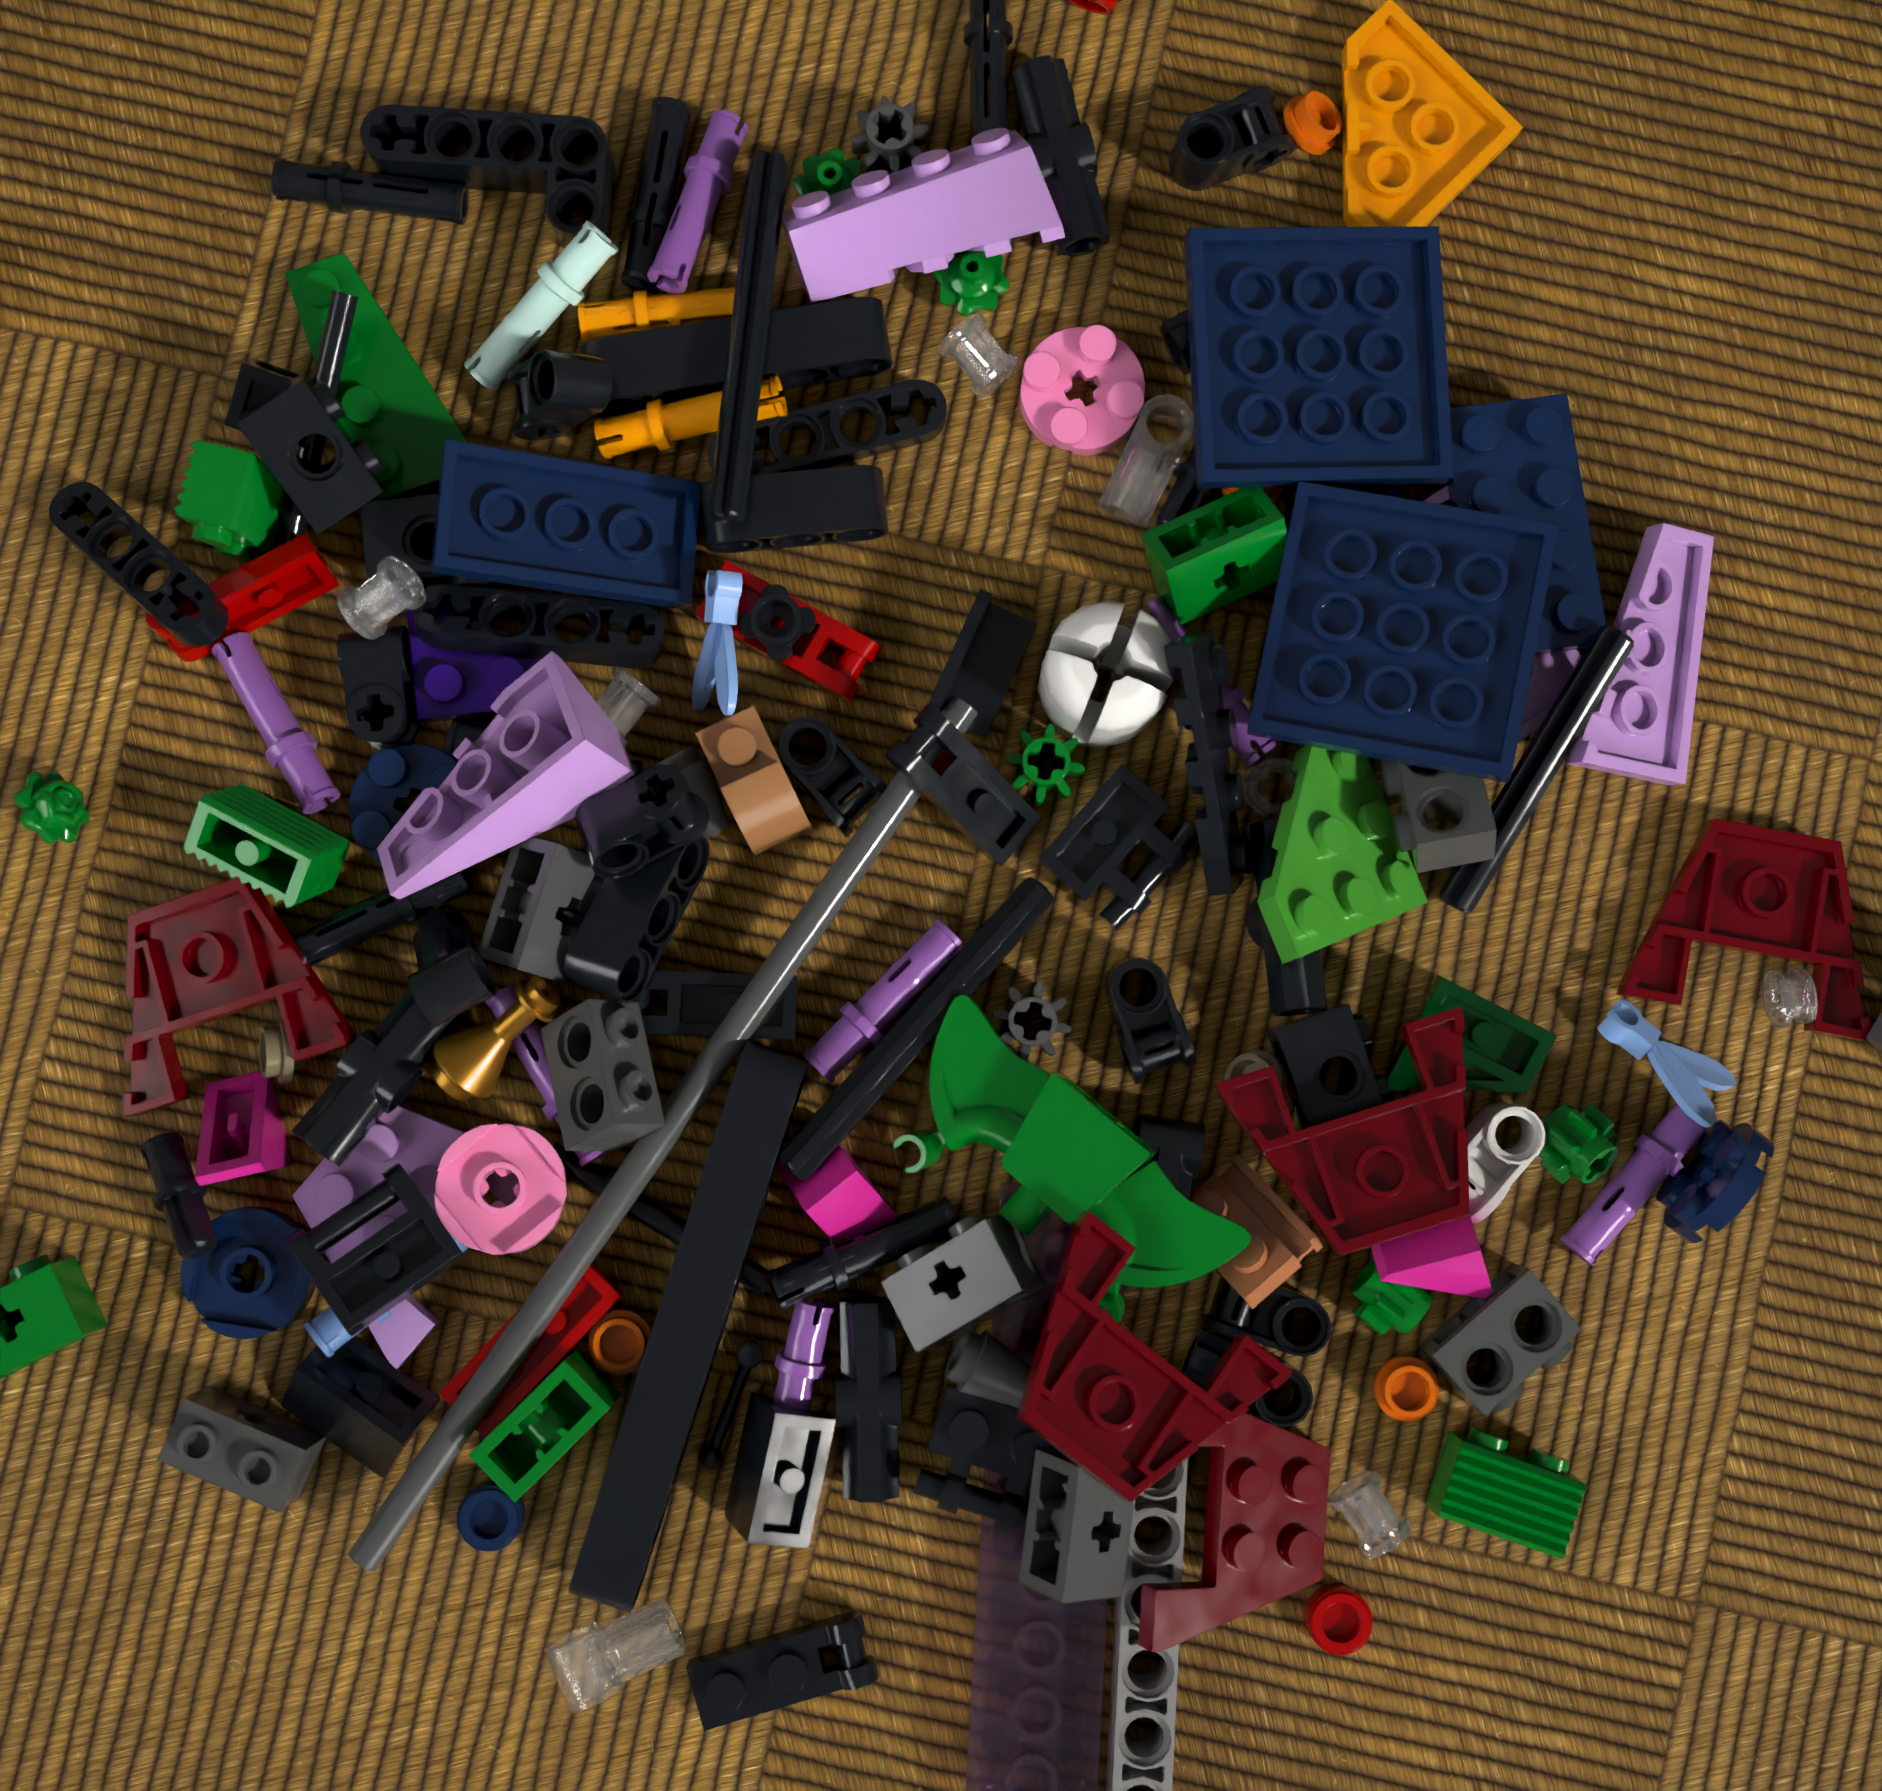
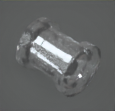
[938,312,1021,399]
[337,555,427,640]
[596,665,661,747]
[1327,1469,1413,1559]

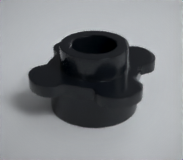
[739,584,816,661]

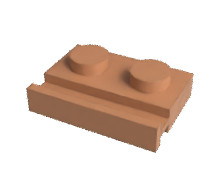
[1190,1154,1324,1309]

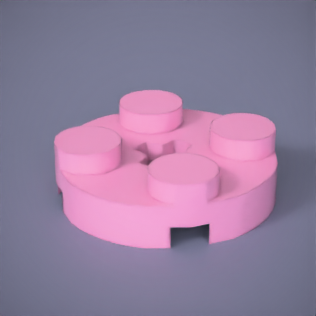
[1019,325,1145,456]
[434,1124,568,1256]

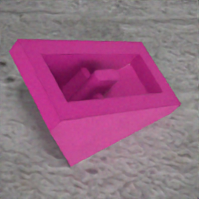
[195,1071,292,1186]
[777,1138,899,1243]
[1371,1214,1493,1299]

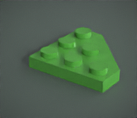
[1257,746,1428,964]

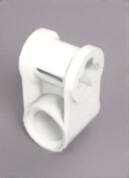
[1465,1102,1546,1224]

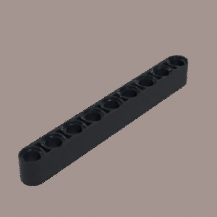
[569,1041,810,1613]

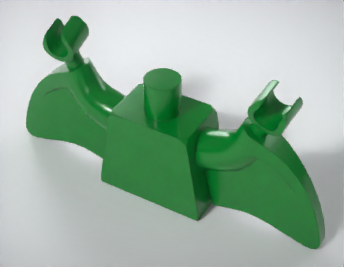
[893,995,1251,1323]

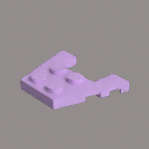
[292,1104,519,1369]

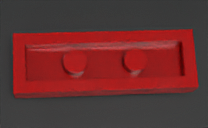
[438,1262,625,1439]

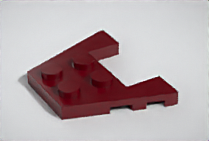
[1617,818,1872,1041]
[123,876,357,1117]
[1215,1007,1469,1256]
[1016,1211,1293,1502]
[1138,1413,1331,1652]

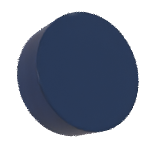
[457,1481,526,1552]

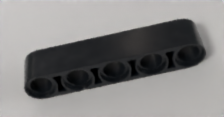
[580,297,893,416]

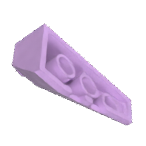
[377,651,635,900]

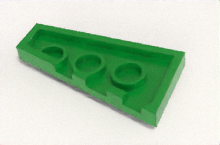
[285,253,468,502]

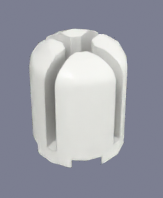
[1037,600,1176,749]

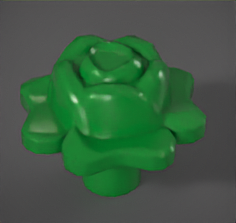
[793,148,861,196]
[933,250,1009,317]
[14,771,89,844]

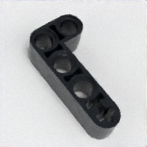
[360,105,616,249]

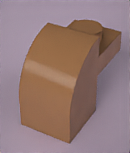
[695,705,813,856]

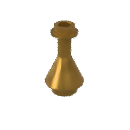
[430,976,561,1101]

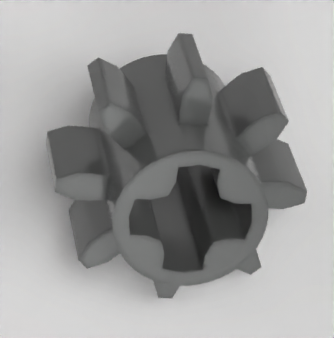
[851,96,929,174]
[992,982,1072,1060]

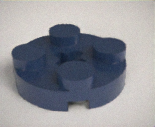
[349,744,458,862]
[1656,1120,1774,1244]
[181,1206,316,1339]

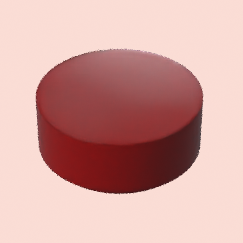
[1304,1583,1373,1655]

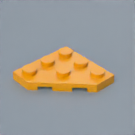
[1342,0,1523,227]

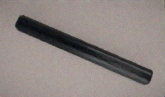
[1439,625,1634,913]

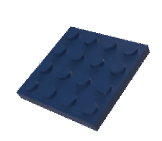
[1184,227,1454,489]
[1247,481,1560,783]

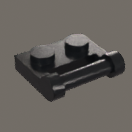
[284,1162,465,1337]

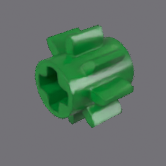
[1005,724,1085,806]
[1538,1104,1618,1184]
[1350,1259,1432,1336]

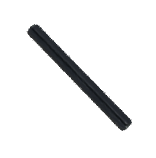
[707,151,788,524]
[778,877,1054,1181]

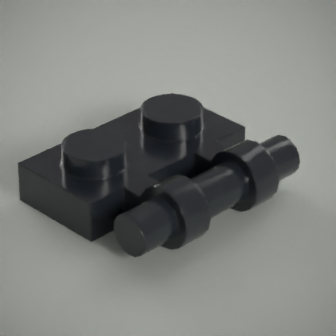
[1037,764,1199,931]
[913,1383,1055,1533]

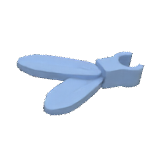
[692,570,743,716]
[1597,999,1736,1128]

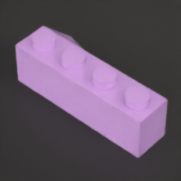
[781,128,1065,303]

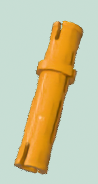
[578,287,735,344]
[594,375,787,460]

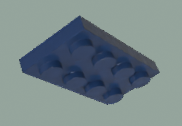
[1447,393,1606,655]
[431,439,701,610]

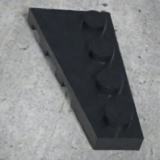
[1164,630,1252,896]

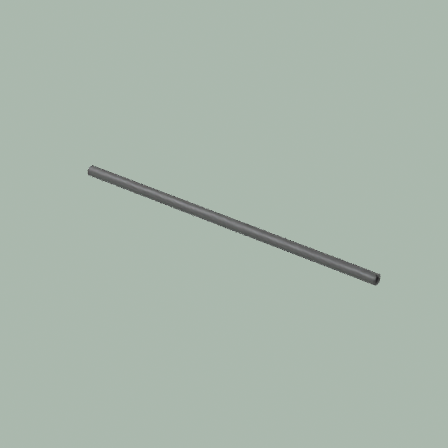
[348,695,978,1571]

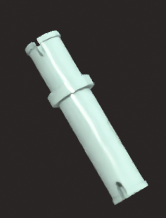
[464,221,618,392]

